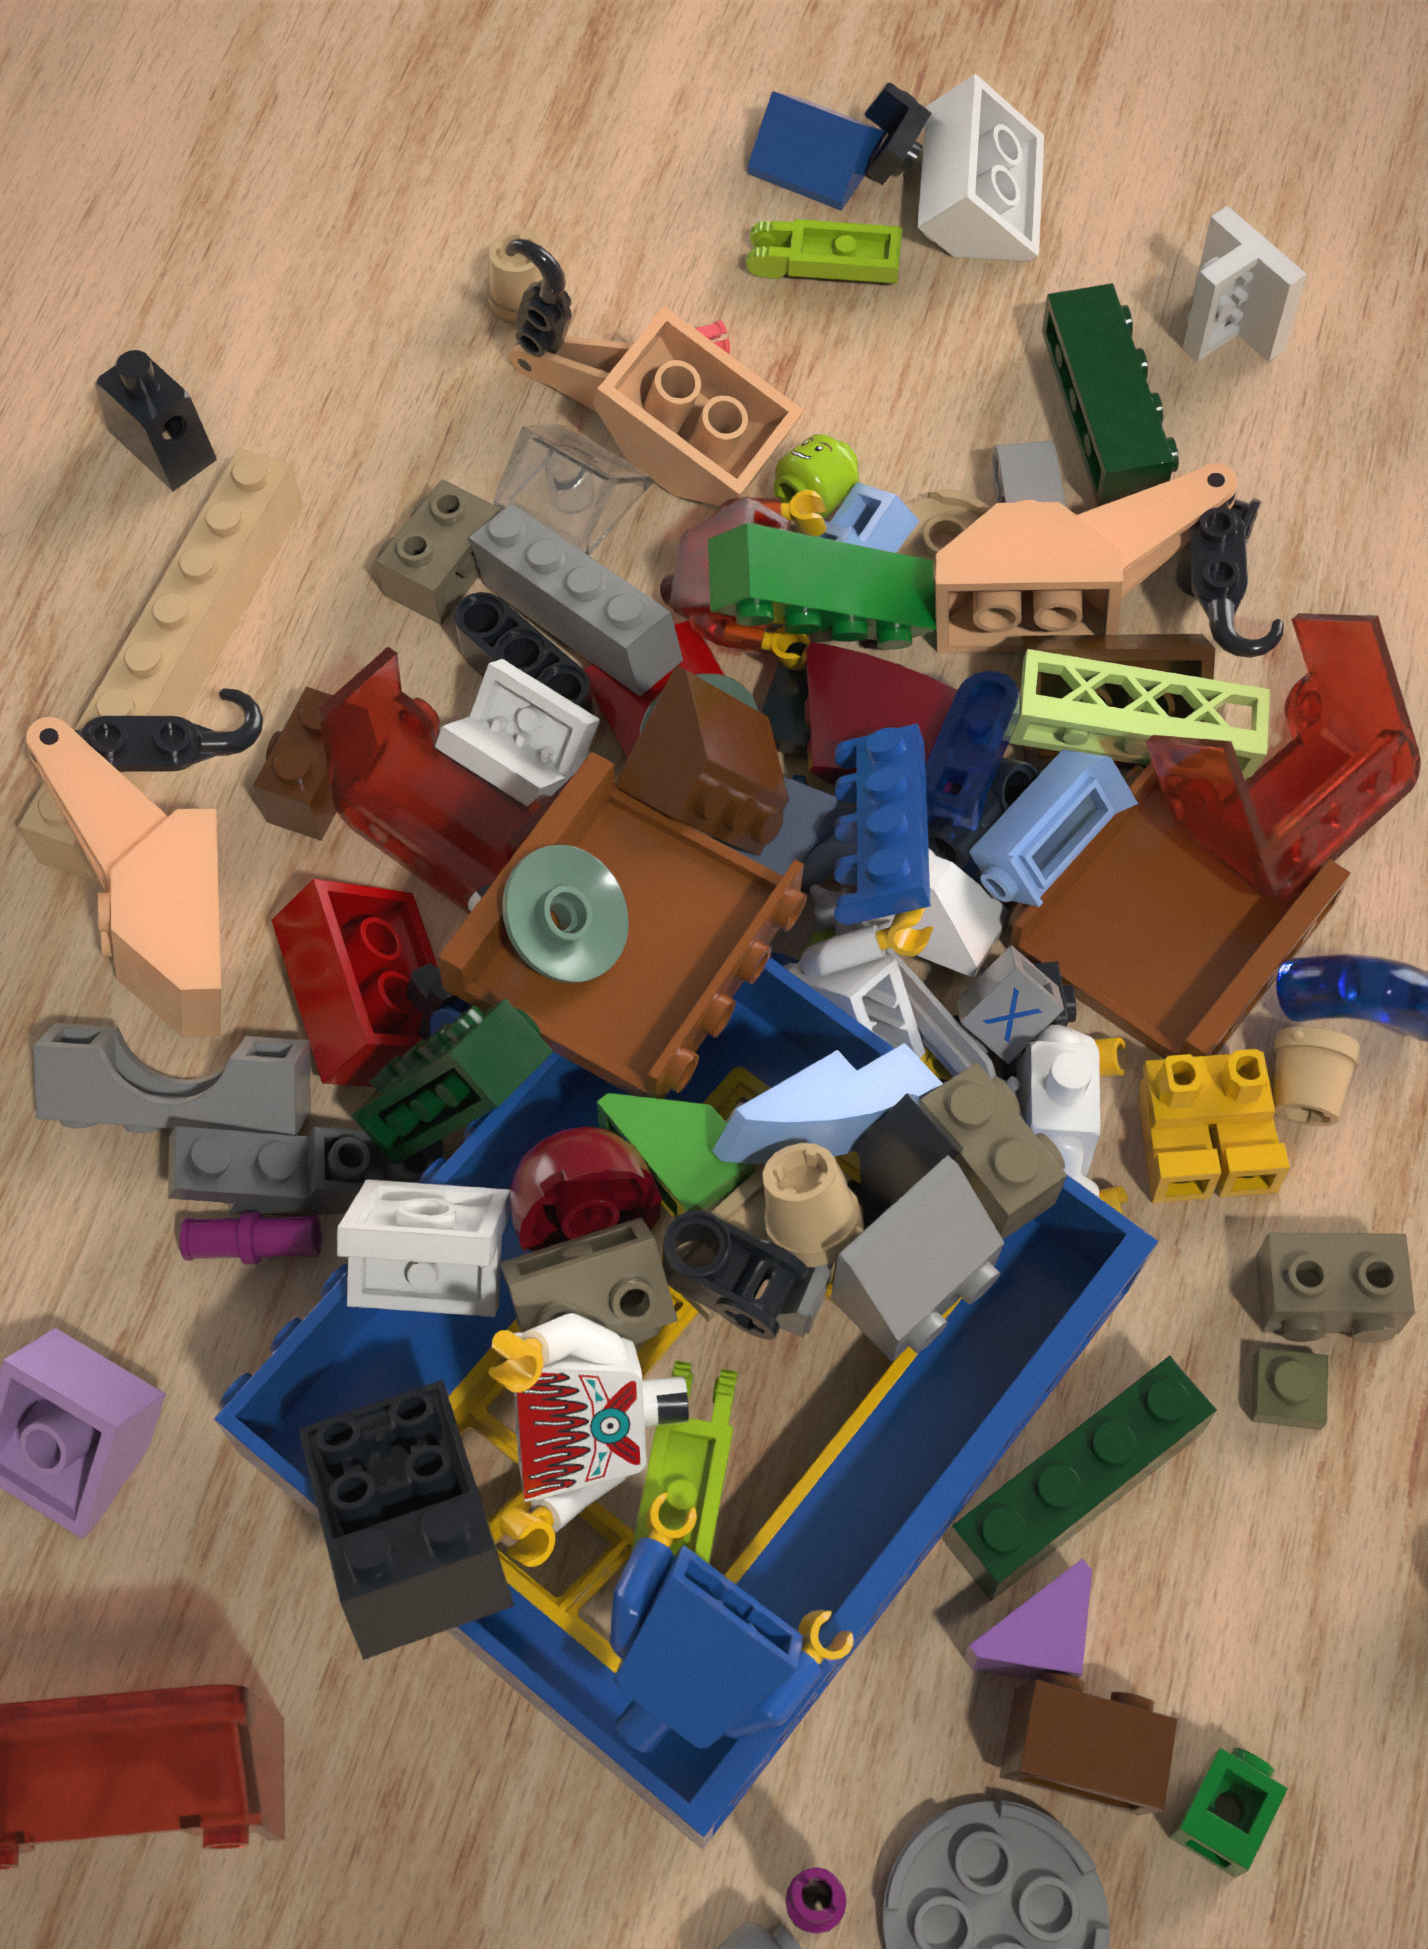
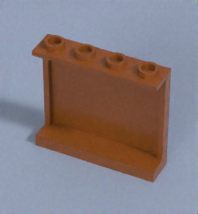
[1008,750,1351,1059]
[438,752,807,1099]

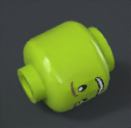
[773,434,859,519]

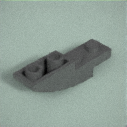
[168,1126,443,1215]

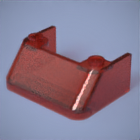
[1145,613,1421,900]
[318,646,574,914]
[0,1684,285,1870]

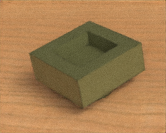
[1252,1347,1328,1430]

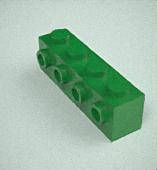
[708,523,936,650]

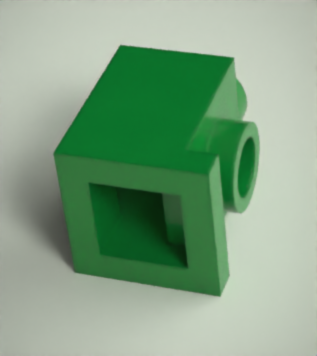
[1168,1747,1288,1878]

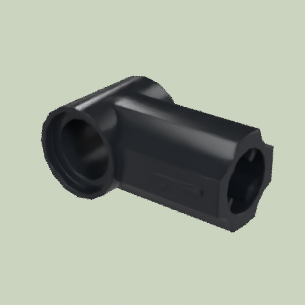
[928,753,1039,870]

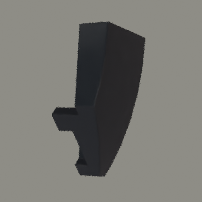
[859,1093,964,1230]

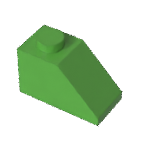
[597,1093,756,1219]

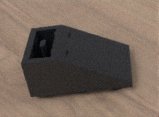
[299,1380,514,1660]

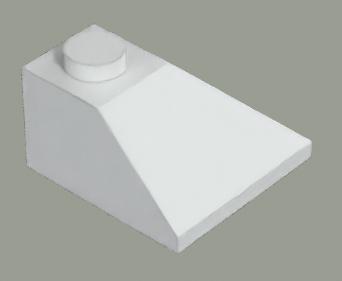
[868,849,1011,978]

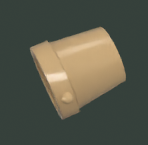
[485,230,544,323]
[1272,1026,1361,1126]
[762,1143,864,1267]

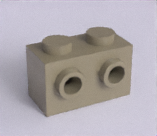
[375,479,501,625]
[921,1062,1067,1240]
[500,1217,678,1344]
[1256,1232,1415,1343]

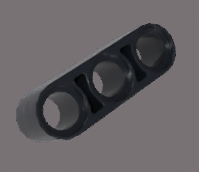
[454,592,594,715]

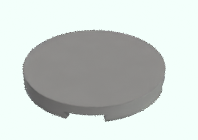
[882,1800,1111,1949]

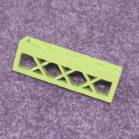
[1008,649,1270,782]

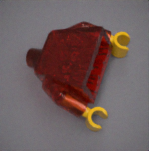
[660,490,827,670]

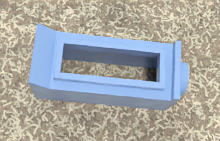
[969,749,1138,907]

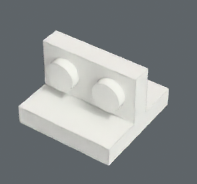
[1182,206,1307,362]
[435,659,600,810]
[337,1180,510,1317]

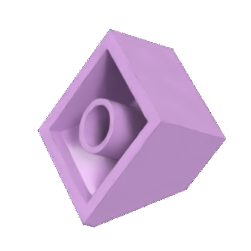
[0,1328,166,1539]

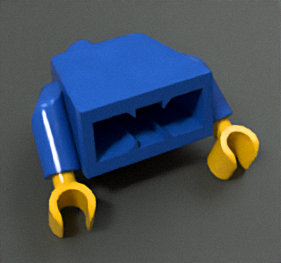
[610,1493,853,1753]

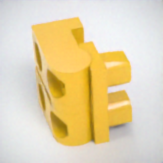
[1139,1049,1290,1203]

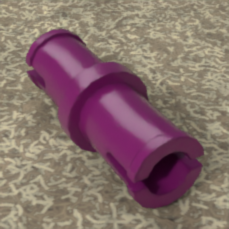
[180,1211,322,1265]
[785,1867,847,1935]

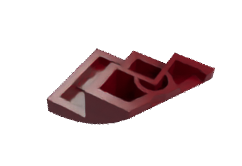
[802,642,987,813]

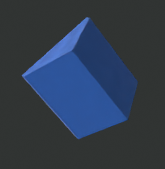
[747,91,888,211]

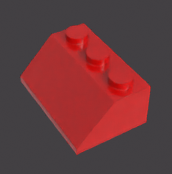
[271,878,438,1087]

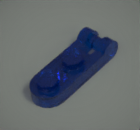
[925,671,1021,831]

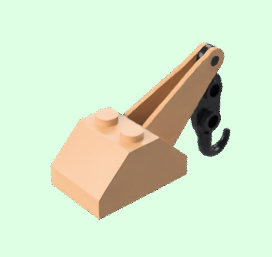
[505,238,804,508]
[936,463,1284,658]
[26,688,263,1036]

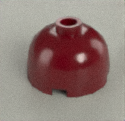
[510,1127,662,1252]

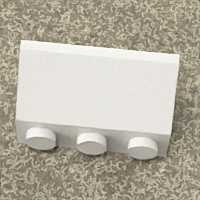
[917,74,1044,261]

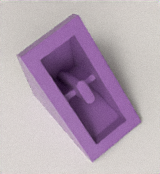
[964,1558,1092,1680]

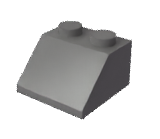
[830,1155,1004,1361]

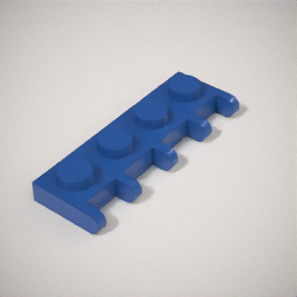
[834,723,931,925]

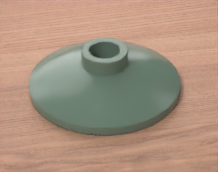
[502,845,629,983]

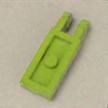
[746,219,903,284]
[631,1360,738,1564]

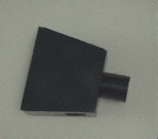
[95,350,217,492]

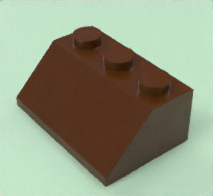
[1020,634,1215,770]
[614,665,789,856]

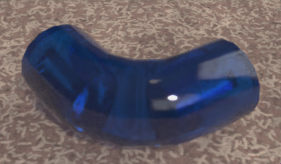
[1276,954,1428,1042]

